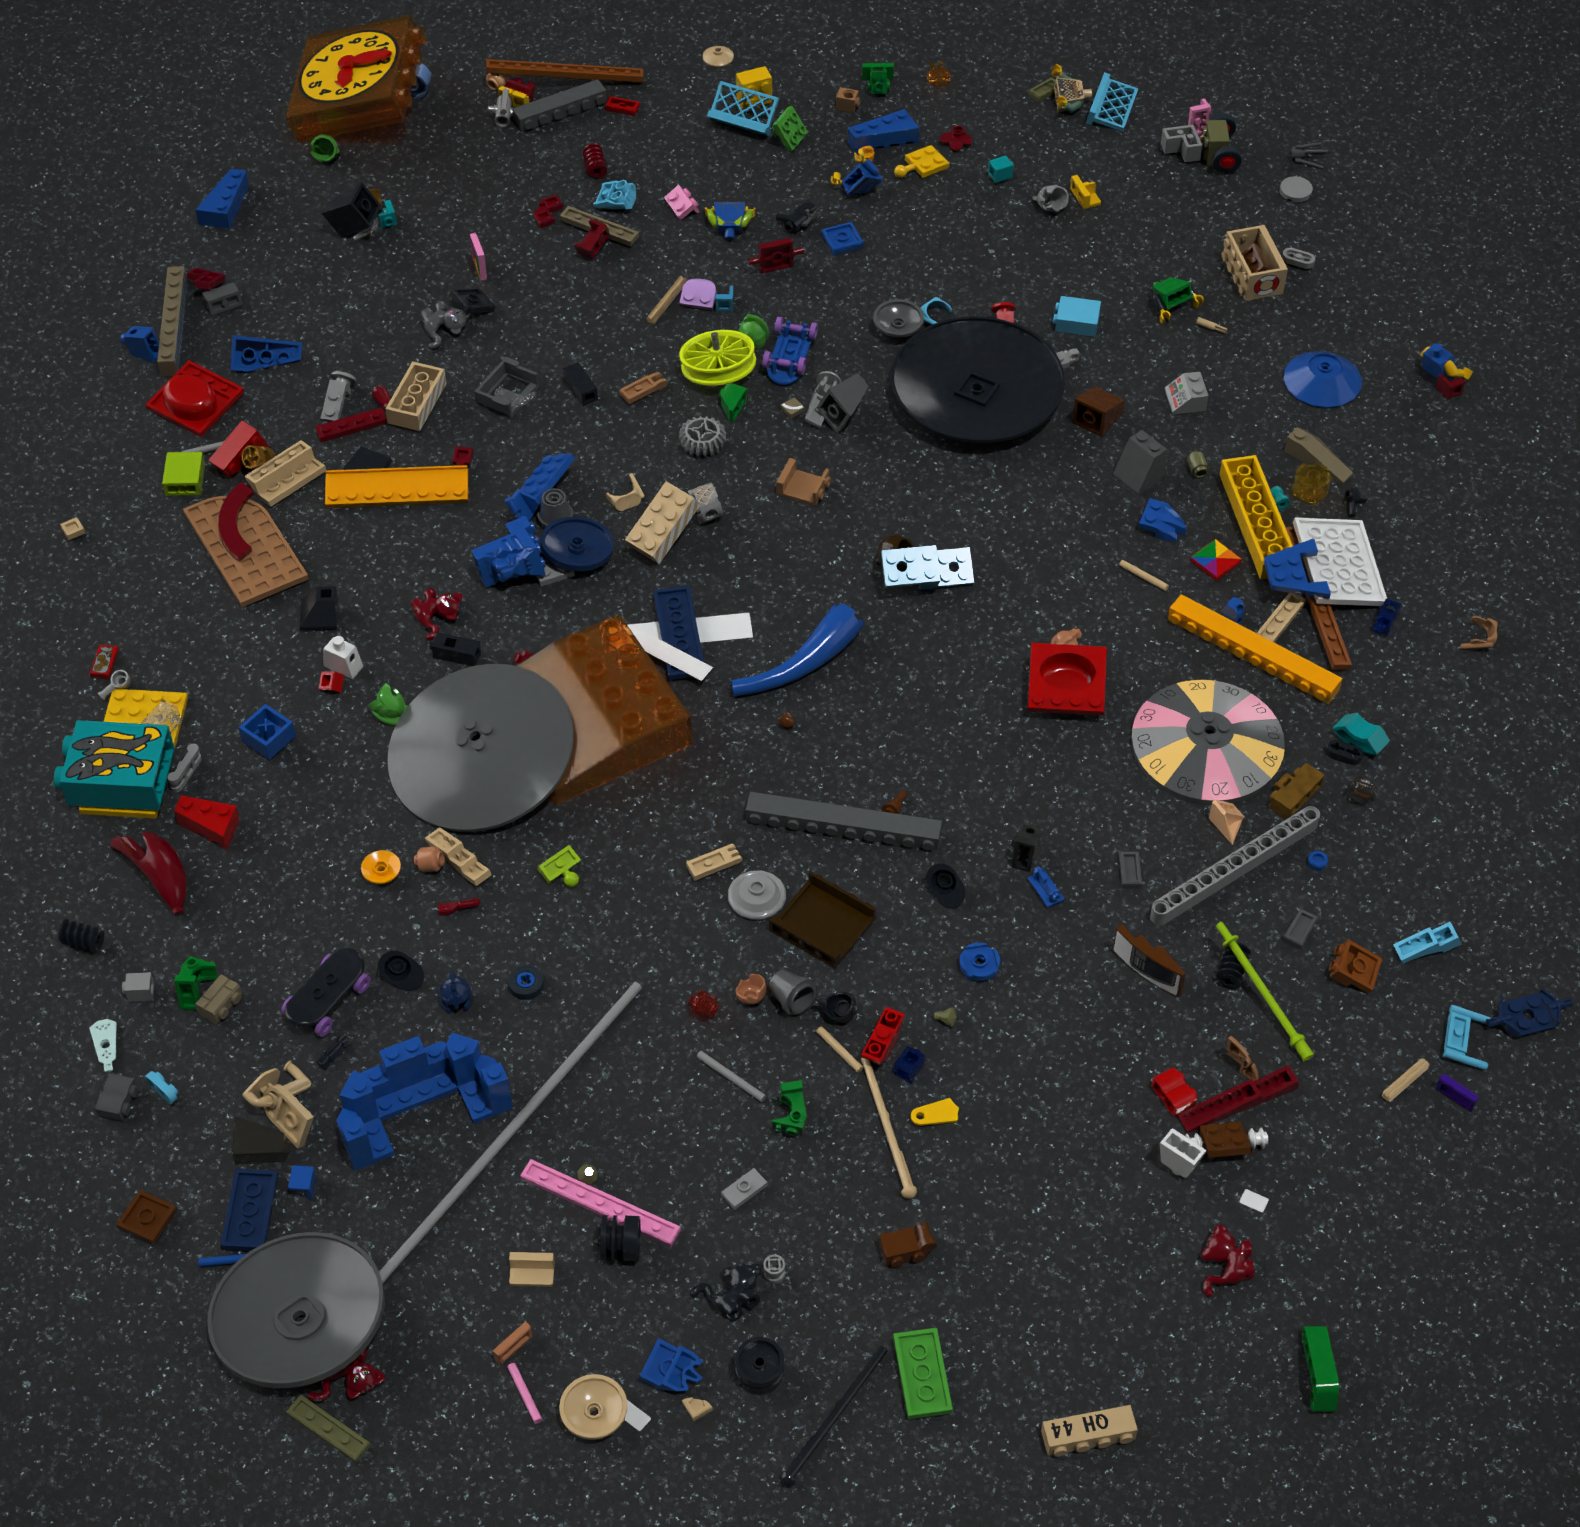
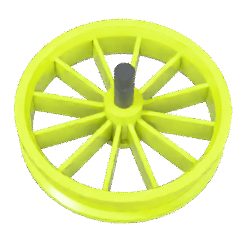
[679,330,756,386]

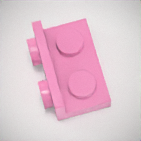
[1188,99,1211,135]

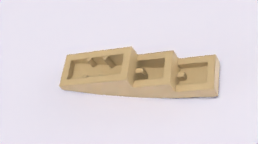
[425,827,491,886]

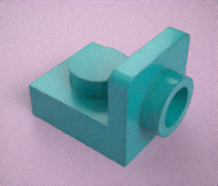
[378,200,397,228]

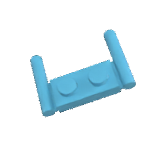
[1443,1005,1491,1070]

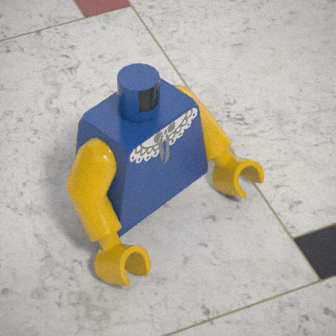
[1421,343,1473,381]

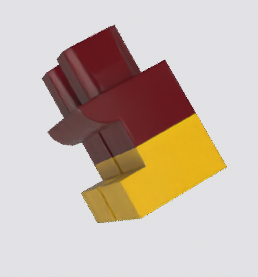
[498,77,536,107]

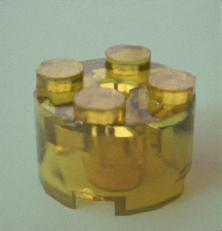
[1293,462,1331,505]

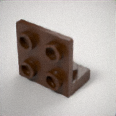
[1242,243,1268,273]

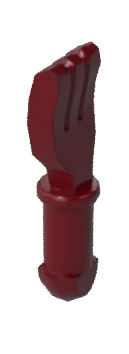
[437,898,480,915]

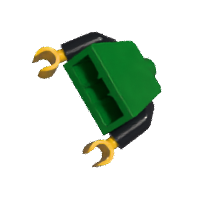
[1152,277,1204,324]

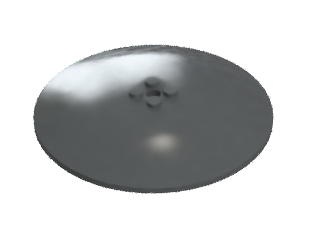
[387,664,575,832]

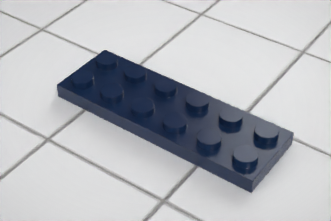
[653,586,704,680]

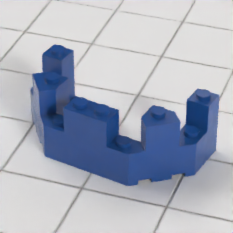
[336,1033,513,1171]

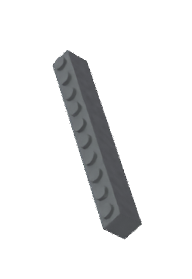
[746,792,942,851]

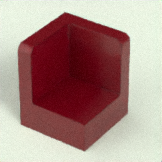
[1436,374,1465,400]

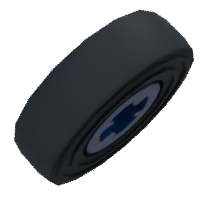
[508,965,544,1000]

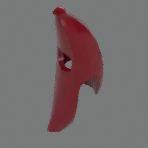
[110,832,187,915]

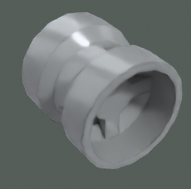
[763,1254,785,1284]

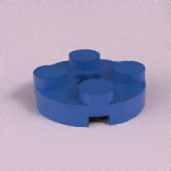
[959,943,1000,981]

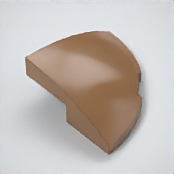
[1226,1036,1259,1082]

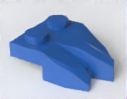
[1138,498,1186,542]
[638,1338,703,1391]

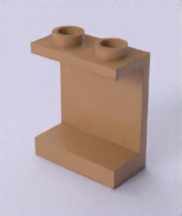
[776,458,831,506]

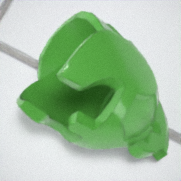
[310,134,340,162]
[738,314,769,349]
[368,683,408,725]

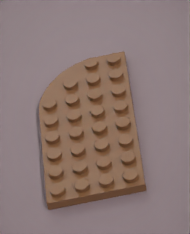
[183,496,309,607]

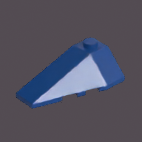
[230,335,302,372]

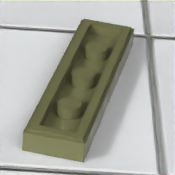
[286,1395,371,1463]

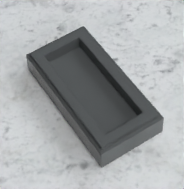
[1119,852,1142,888]
[1283,909,1318,949]

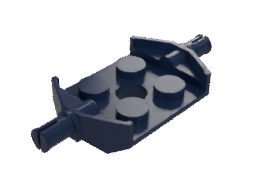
[1486,988,1573,1038]

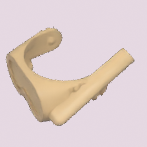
[606,473,645,511]

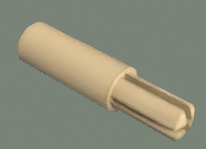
[1196,317,1227,334]

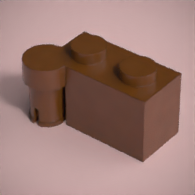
[879,1221,937,1267]

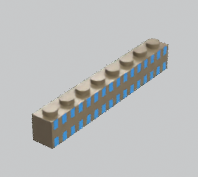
[157,266,188,377]

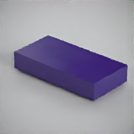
[1436,1073,1479,1112]

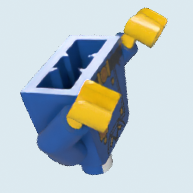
[831,149,882,195]

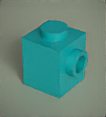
[988,155,1014,183]

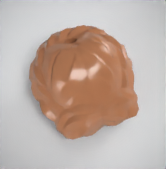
[1051,628,1082,645]

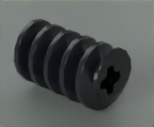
[59,919,104,953]
[1216,942,1251,989]

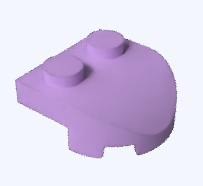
[679,279,717,311]

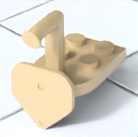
[242,1060,314,1149]

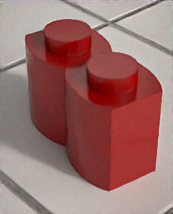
[1151,1067,1197,1117]

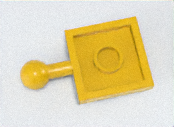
[894,145,949,178]

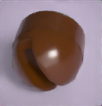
[778,712,795,729]

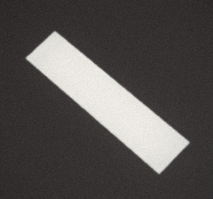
[608,613,753,652]

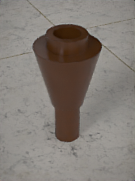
[882,790,907,814]

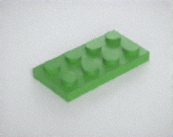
[893,1328,953,1419]

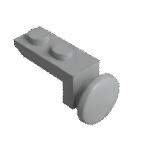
[321,371,356,421]
[804,371,841,428]

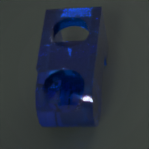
[1374,598,1402,635]

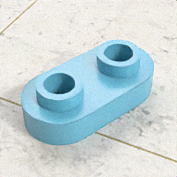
[144,1071,178,1105]

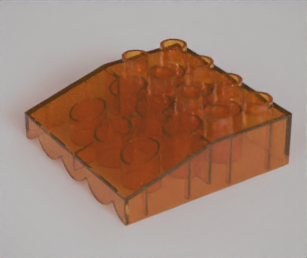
[518,614,692,805]

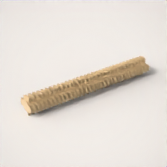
[647,276,687,325]

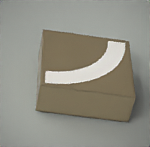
[780,397,805,419]

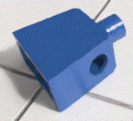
[120,326,159,363]

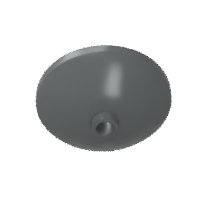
[873,299,924,338]

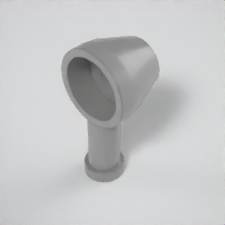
[98,670,131,700]

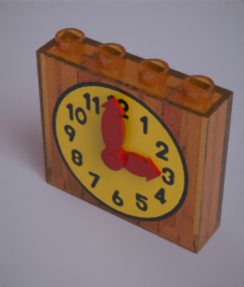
[285,15,426,142]

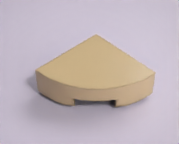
[682,1397,713,1421]

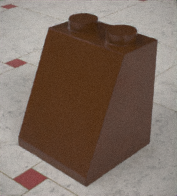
[1072,386,1125,437]

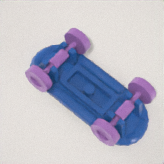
[762,317,818,385]

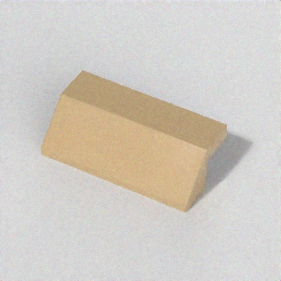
[245,440,327,507]

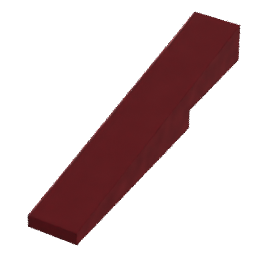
[1177,1065,1299,1133]

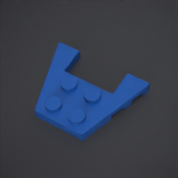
[1264,539,1331,599]

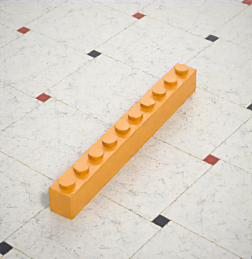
[1168,594,1343,704]

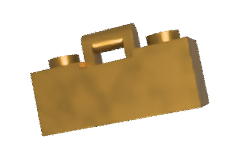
[1269,763,1325,819]

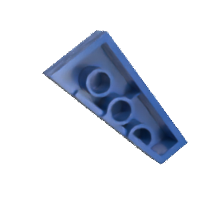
[848,109,919,152]
[195,169,249,229]

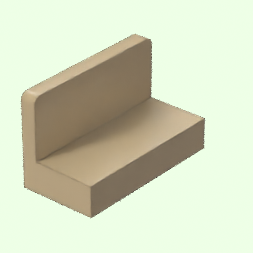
[509,1252,555,1287]

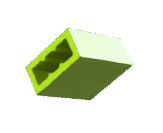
[162,452,205,496]

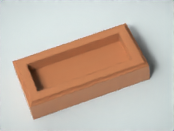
[493,1321,532,1365]

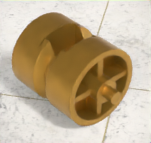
[241,445,275,469]

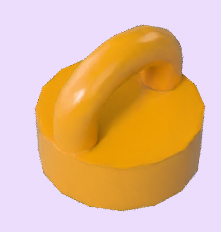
[858,146,874,161]

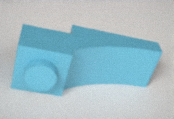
[1393,922,1462,964]

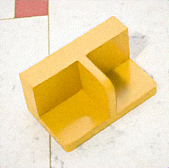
[1070,175,1101,209]

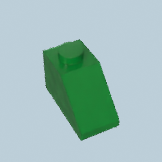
[719,383,747,423]

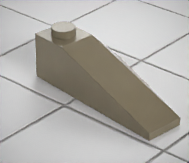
[1284,427,1353,485]

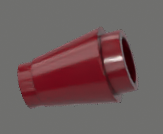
[372,385,391,411]

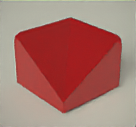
[319,671,344,692]

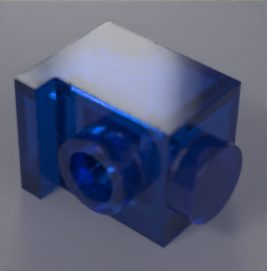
[894,1046,925,1084]

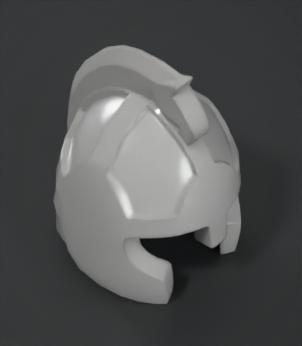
[1032,185,1069,212]

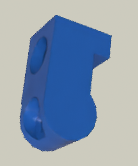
[1222,597,1245,625]

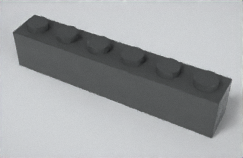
[512,79,607,132]

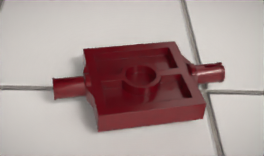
[748,238,804,274]

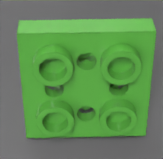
[772,106,808,152]

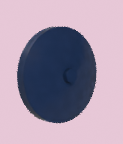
[541,517,614,571]

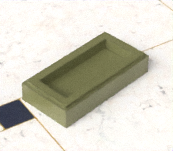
[1028,77,1056,102]

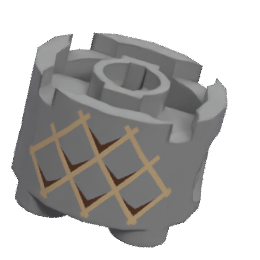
[688,483,724,524]

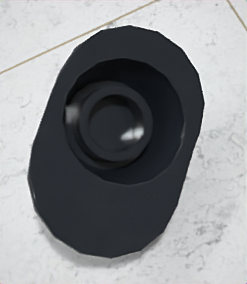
[926,863,965,908]
[378,950,424,991]

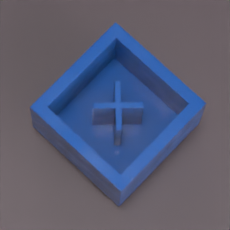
[238,704,296,760]

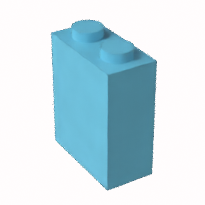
[1053,296,1101,337]

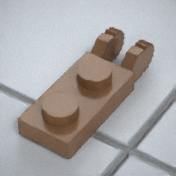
[619,372,668,404]

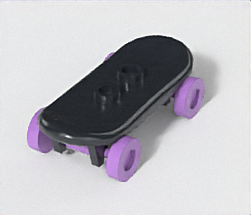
[281,948,371,1037]

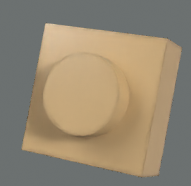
[60,517,85,540]

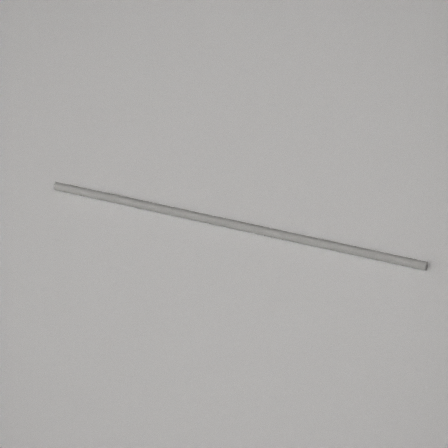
[379,982,642,1283]

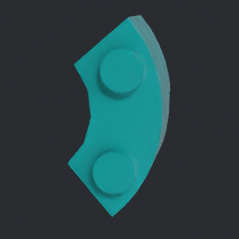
[1332,713,1390,755]

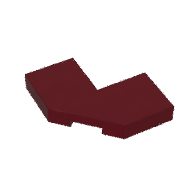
[533,195,563,228]

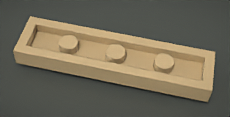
[1257,593,1306,643]

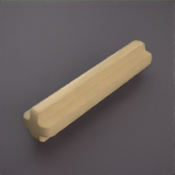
[1382,1058,1429,1102]

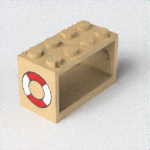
[1222,225,1288,301]

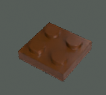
[116,1190,177,1245]

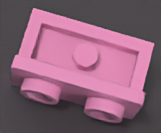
[664,185,700,220]

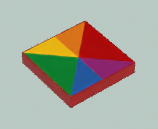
[1190,539,1242,581]

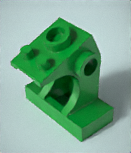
[862,63,894,94]
[174,956,218,1010]
[772,1080,807,1136]

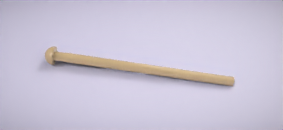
[861,1058,917,1199]

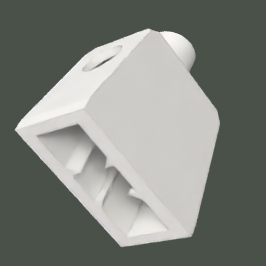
[323,636,363,679]
[1160,1128,1206,1178]

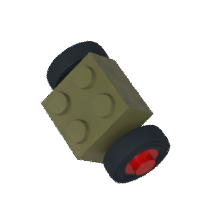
[1201,113,1242,173]

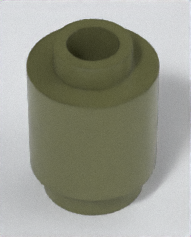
[1187,451,1209,478]

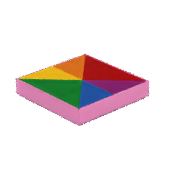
[470,233,487,281]

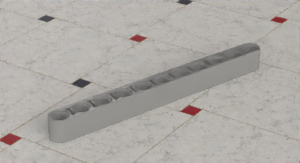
[1150,806,1320,925]

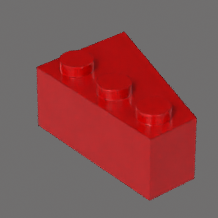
[208,421,270,478]
[174,795,240,850]

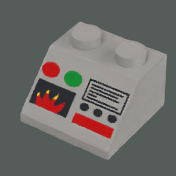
[1165,372,1208,414]

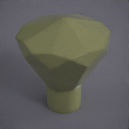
[934,1007,957,1027]
[578,1164,598,1185]

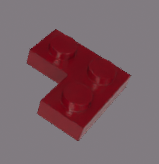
[187,268,225,291]

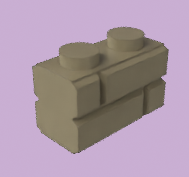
[195,975,242,1024]

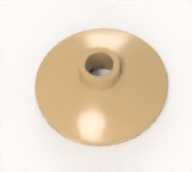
[703,46,734,67]

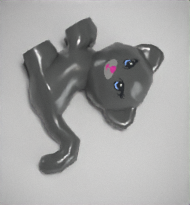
[421,301,471,349]

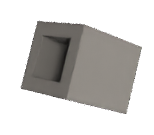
[122,972,155,1002]

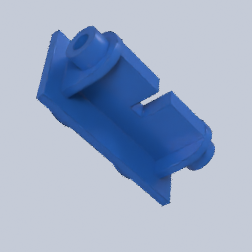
[1027,867,1065,908]

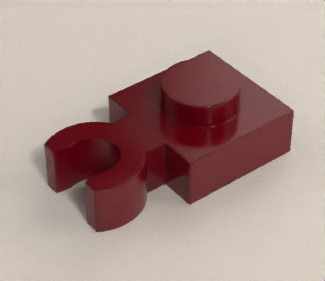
[452,446,473,467]

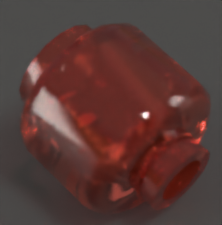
[688,990,720,1020]

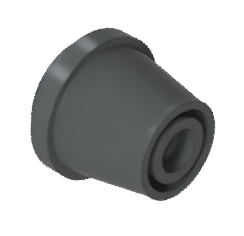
[537,489,574,528]
[769,969,816,1015]

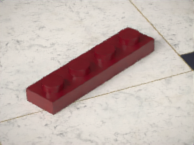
[315,407,388,443]

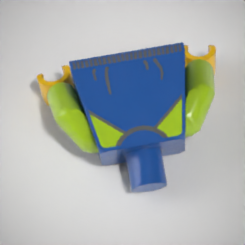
[705,202,756,241]

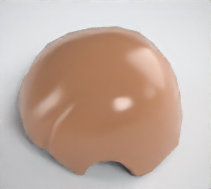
[736,974,766,1005]

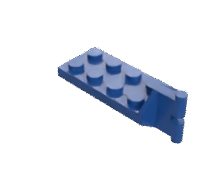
[505,453,575,521]

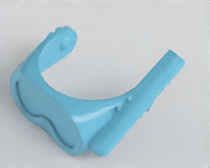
[921,297,952,326]

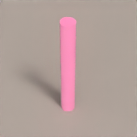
[507,1363,543,1424]

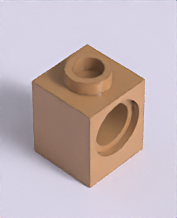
[836,87,861,113]

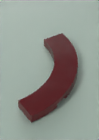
[218,482,254,561]

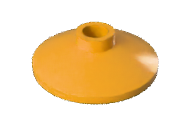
[361,850,401,884]

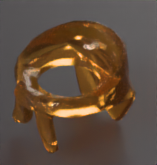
[927,61,951,87]

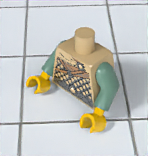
[1051,64,1092,113]

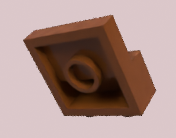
[1329,939,1382,994]

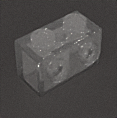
[141,700,182,733]

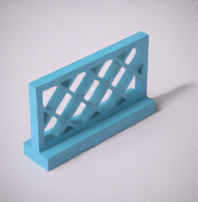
[1086,72,1138,132]
[707,81,779,137]

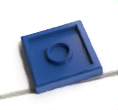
[821,222,864,255]

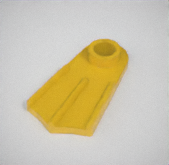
[911,1098,959,1126]

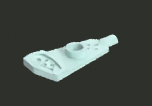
[89,1019,117,1072]

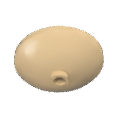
[559,1374,627,1440]

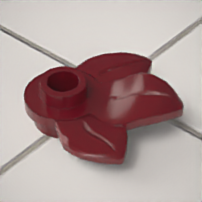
[940,126,972,151]

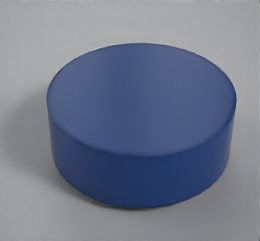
[1307,851,1328,871]

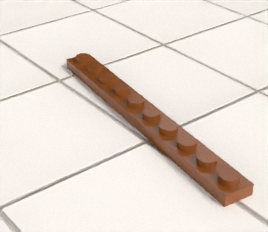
[486,59,643,83]
[1285,527,1352,670]

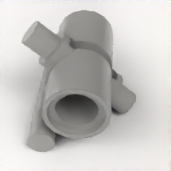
[487,89,513,127]

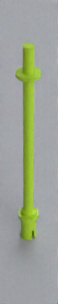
[1216,922,1315,1062]

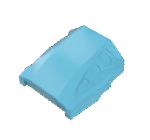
[593,180,636,209]

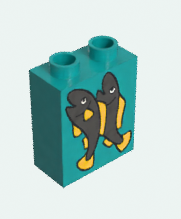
[54,720,175,810]

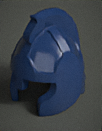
[439,969,473,1014]

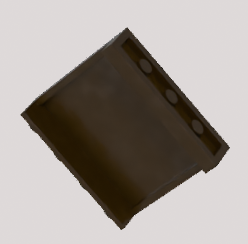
[769,871,876,969]

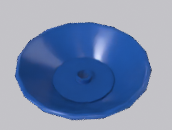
[1283,351,1362,408]

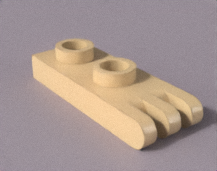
[686,844,743,881]

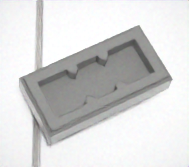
[721,1168,768,1210]

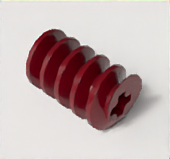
[582,143,607,179]

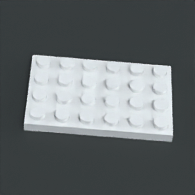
[1293,518,1388,606]

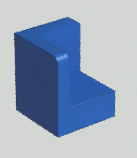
[288,1165,317,1199]

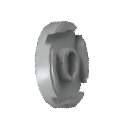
[1279,176,1313,202]

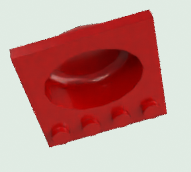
[145,360,244,438]
[1028,643,1107,716]

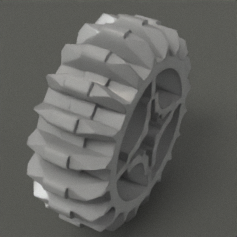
[679,416,726,457]

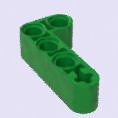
[1302,1326,1339,1412]

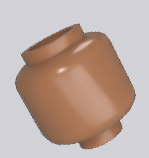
[414,846,445,873]

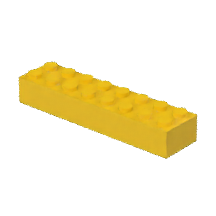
[1219,455,1293,579]

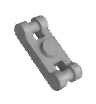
[167,744,202,793]

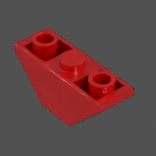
[861,1007,905,1064]

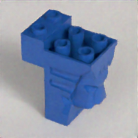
[471,516,546,587]

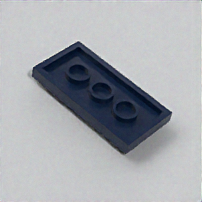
[220,1169,279,1251]

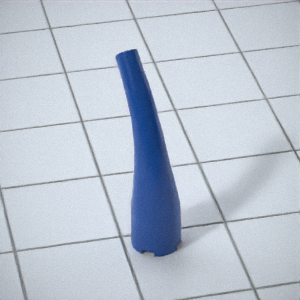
[731,603,863,697]

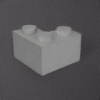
[1161,125,1202,162]

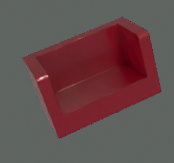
[574,218,610,260]

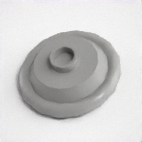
[728,870,786,920]

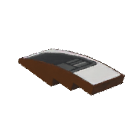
[1113,924,1186,997]

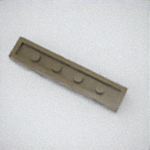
[560,206,639,247]

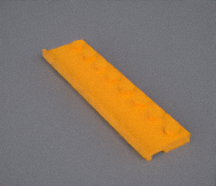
[325,465,468,508]

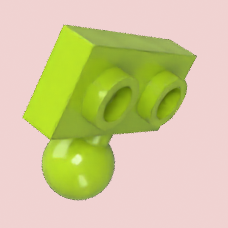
[537,845,581,887]

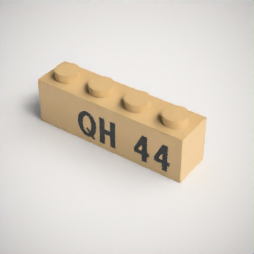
[1041,1405,1138,1457]

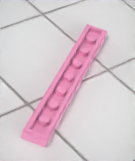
[520,1159,681,1248]

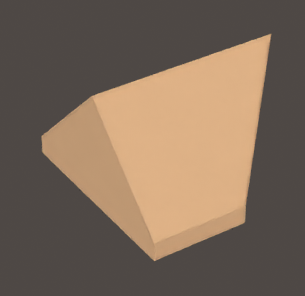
[1209,799,1245,845]

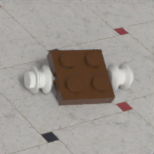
[1185,1122,1268,1158]

